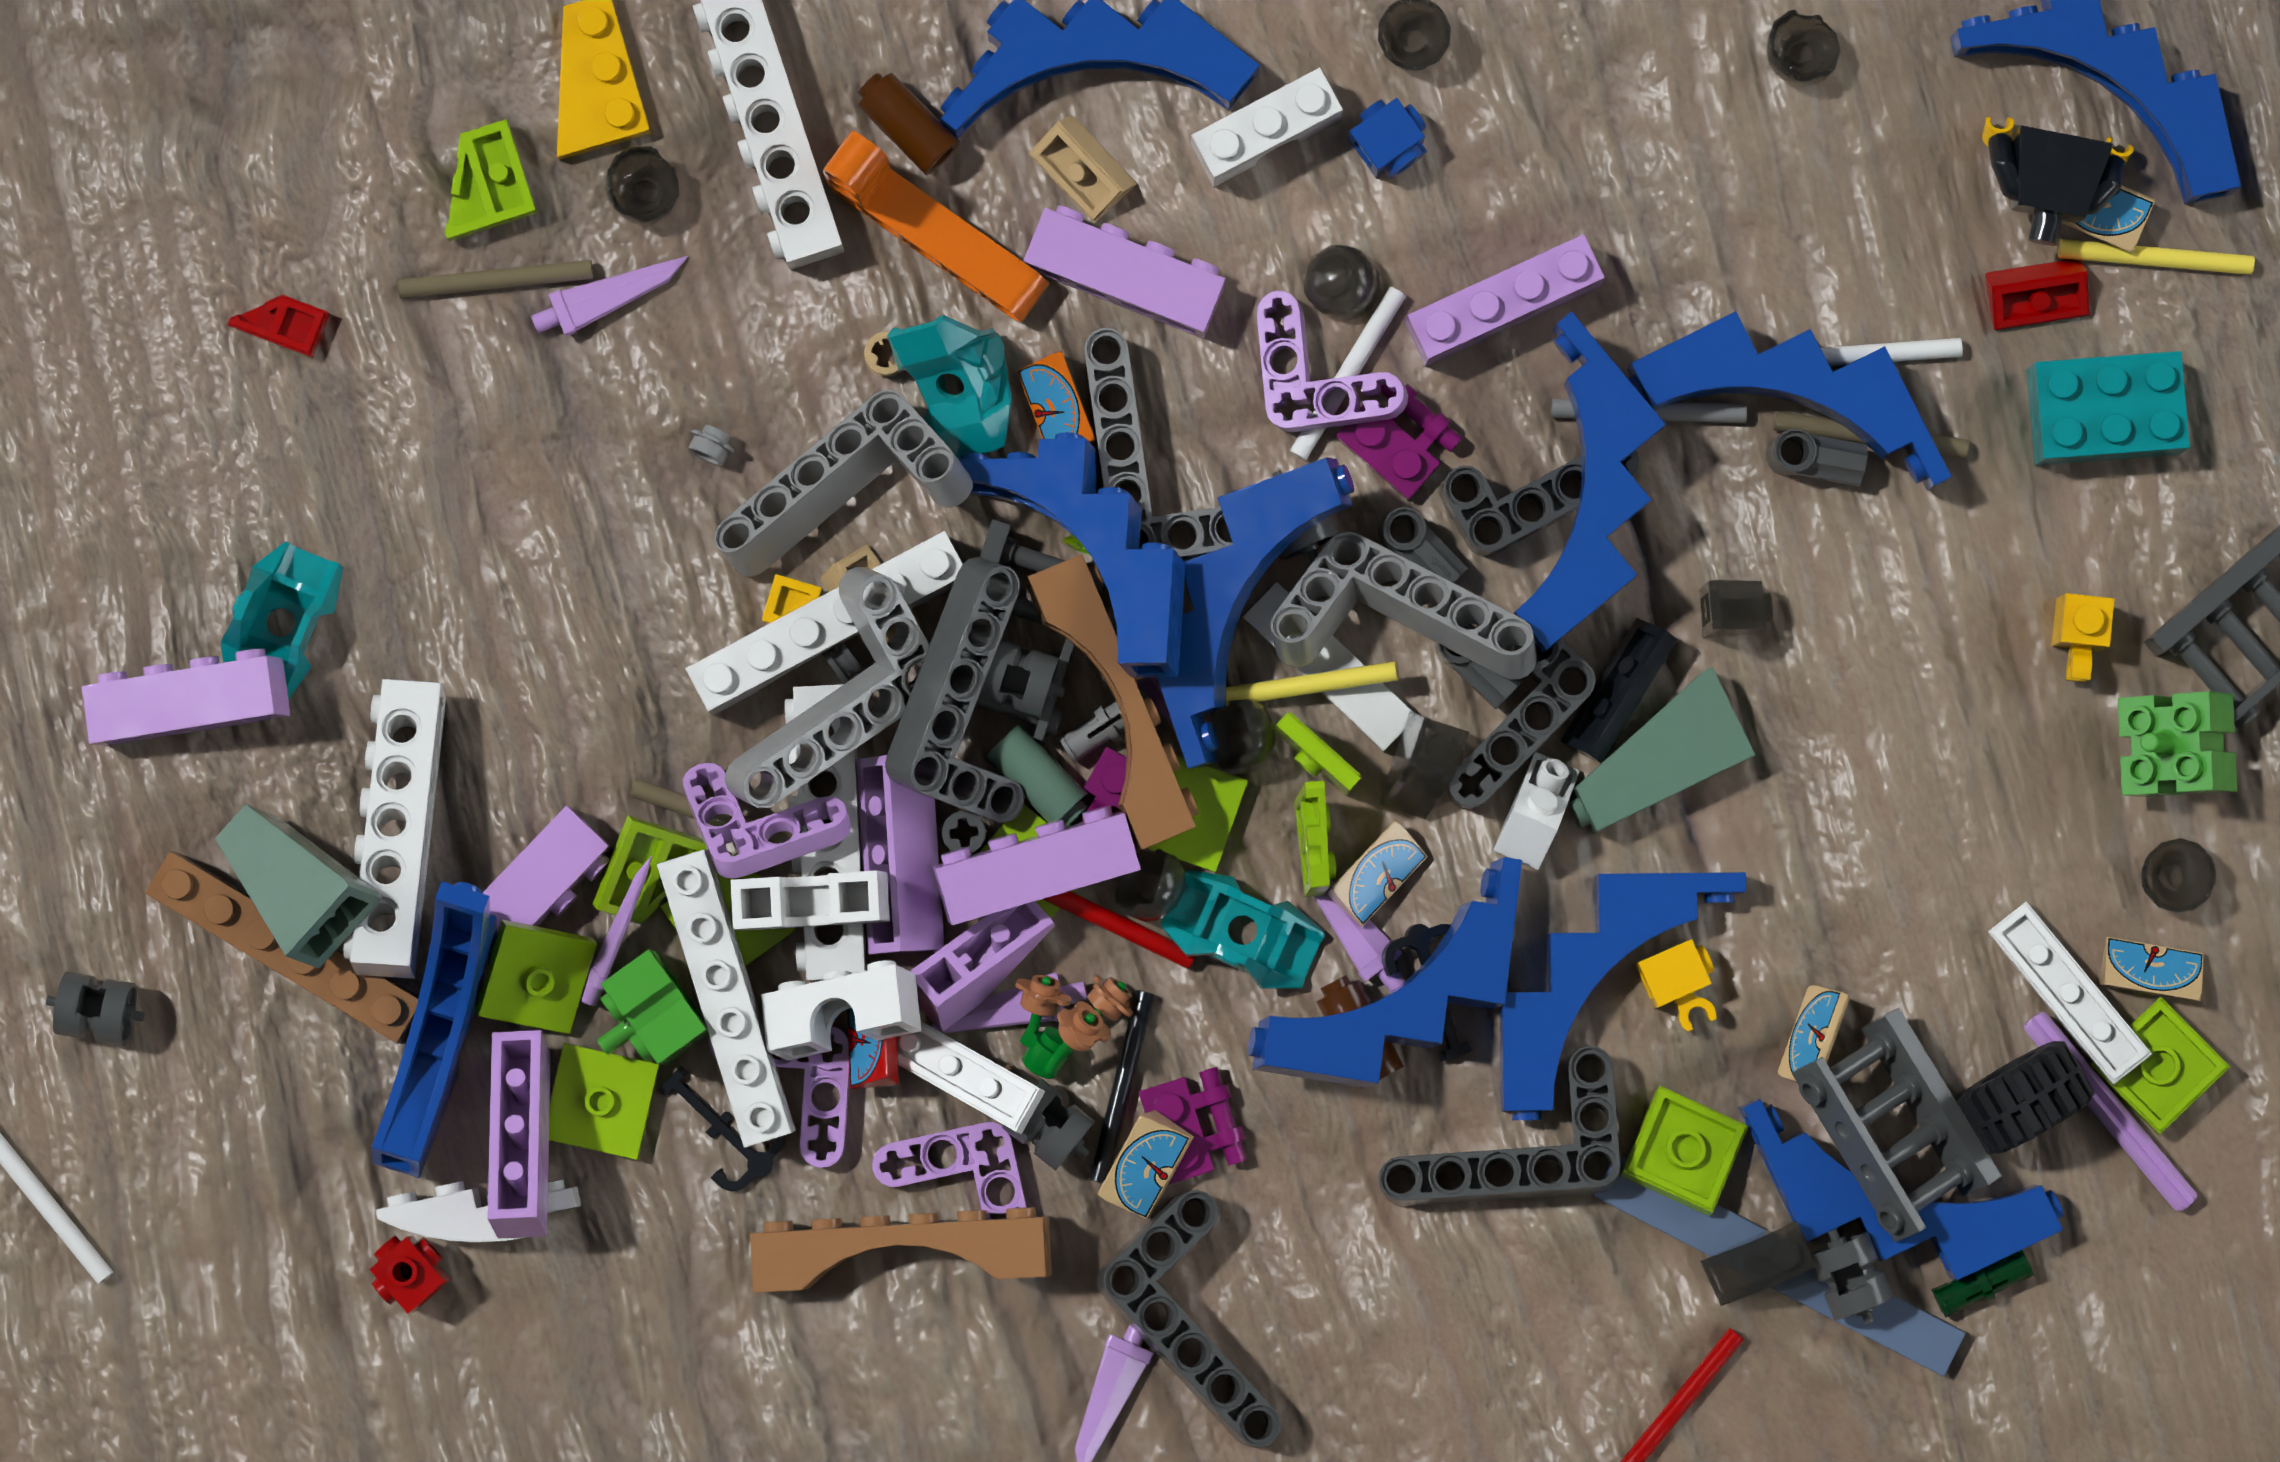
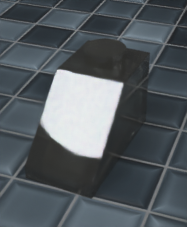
[1699,580,1773,638]
[1379,711,1469,819]
[1700,1220,1816,1306]

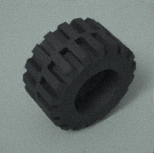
[1957,1041,2095,1154]

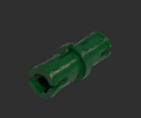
[1931,1250,2034,1318]

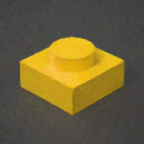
[761,574,823,624]

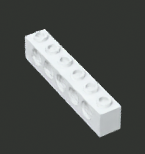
[692,0,845,270]
[343,679,446,979]
[785,684,867,981]
[657,850,795,1148]

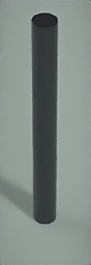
[1089,990,1155,1183]

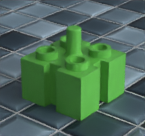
[2118,691,2237,797]
[597,949,709,1065]

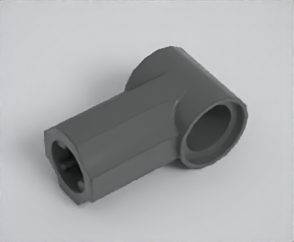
[1766,429,1868,487]
[1378,507,1468,583]
[1435,624,1525,710]

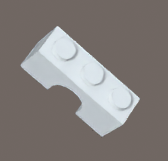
[1191,67,1343,187]
[731,870,890,931]
[761,960,922,1060]

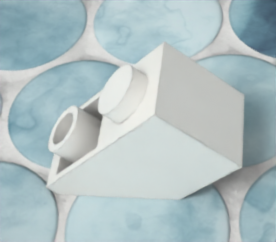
[1493,751,1580,870]

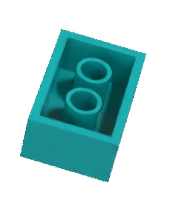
[2026,351,2190,466]

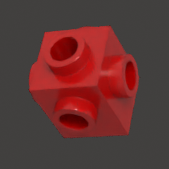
[369,1235,451,1314]

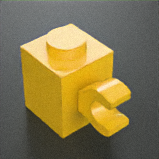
[2051,593,2115,682]
[1634,939,1717,1032]

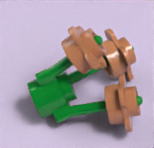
[1015,975,1133,1079]

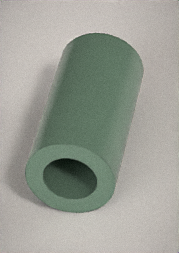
[985,724,1088,827]

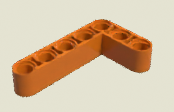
[823,130,1050,323]

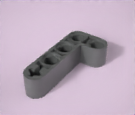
[1441,451,1639,557]
[1447,639,1596,810]

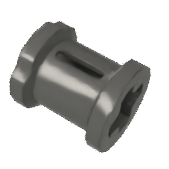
[942,811,987,855]

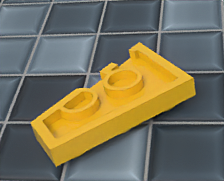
[557,0,651,160]

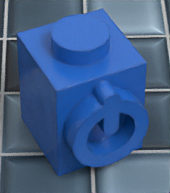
[1348,98,1428,179]

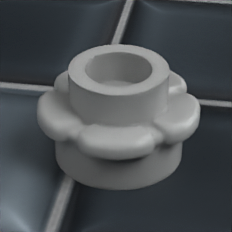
[688,425,734,466]

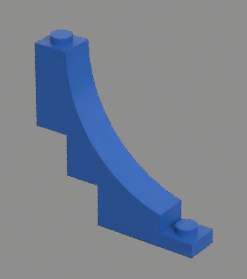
[1514,311,1666,653]
[1627,311,1952,491]
[1157,457,1354,769]
[1248,857,1522,1088]
[1499,872,1746,1120]
[1738,1099,2064,1281]

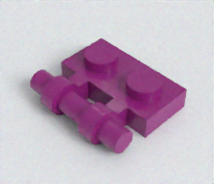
[1335,384,1463,501]
[1138,1067,1247,1185]

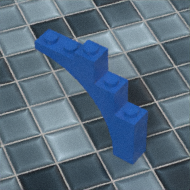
[940,0,1260,139]
[1950,0,2241,204]
[958,432,1186,677]
[372,881,497,1178]

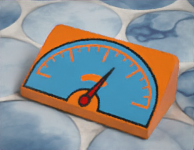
[1017,351,1096,446]

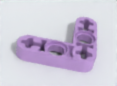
[1257,291,1408,432]
[683,763,851,879]
[709,1022,849,1168]
[872,1122,1027,1219]

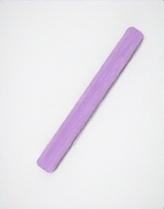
[2024,1012,2197,1211]

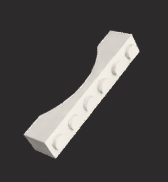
[685,531,962,715]

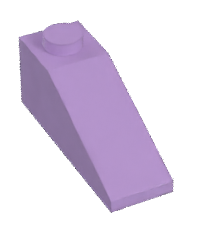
[910,901,1054,1032]

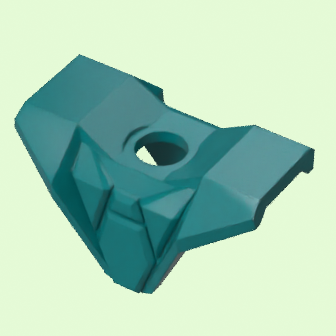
[887,315,1012,459]
[221,541,343,701]
[1160,869,1325,989]

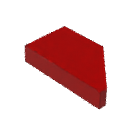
[227,295,330,359]

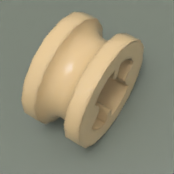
[864,331,902,378]

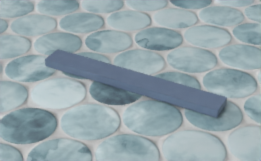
[1592,1154,1966,1377]

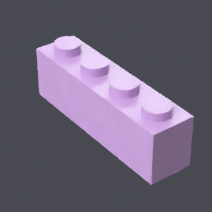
[1023,205,1226,339]
[1405,234,1605,367]
[81,649,290,746]
[856,755,944,954]
[477,805,613,989]
[932,805,1141,926]
[487,1030,551,1239]

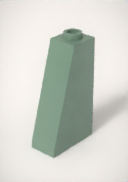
[1569,667,1755,833]
[215,804,382,968]

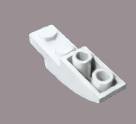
[376,1180,581,1242]

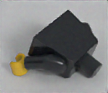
[1982,117,2134,246]

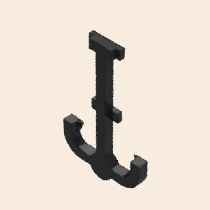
[1382,924,1472,1062]
[658,1065,786,1191]

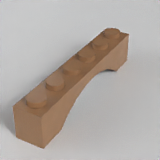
[1024,554,1199,850]
[144,851,419,1044]
[750,1207,1052,1293]

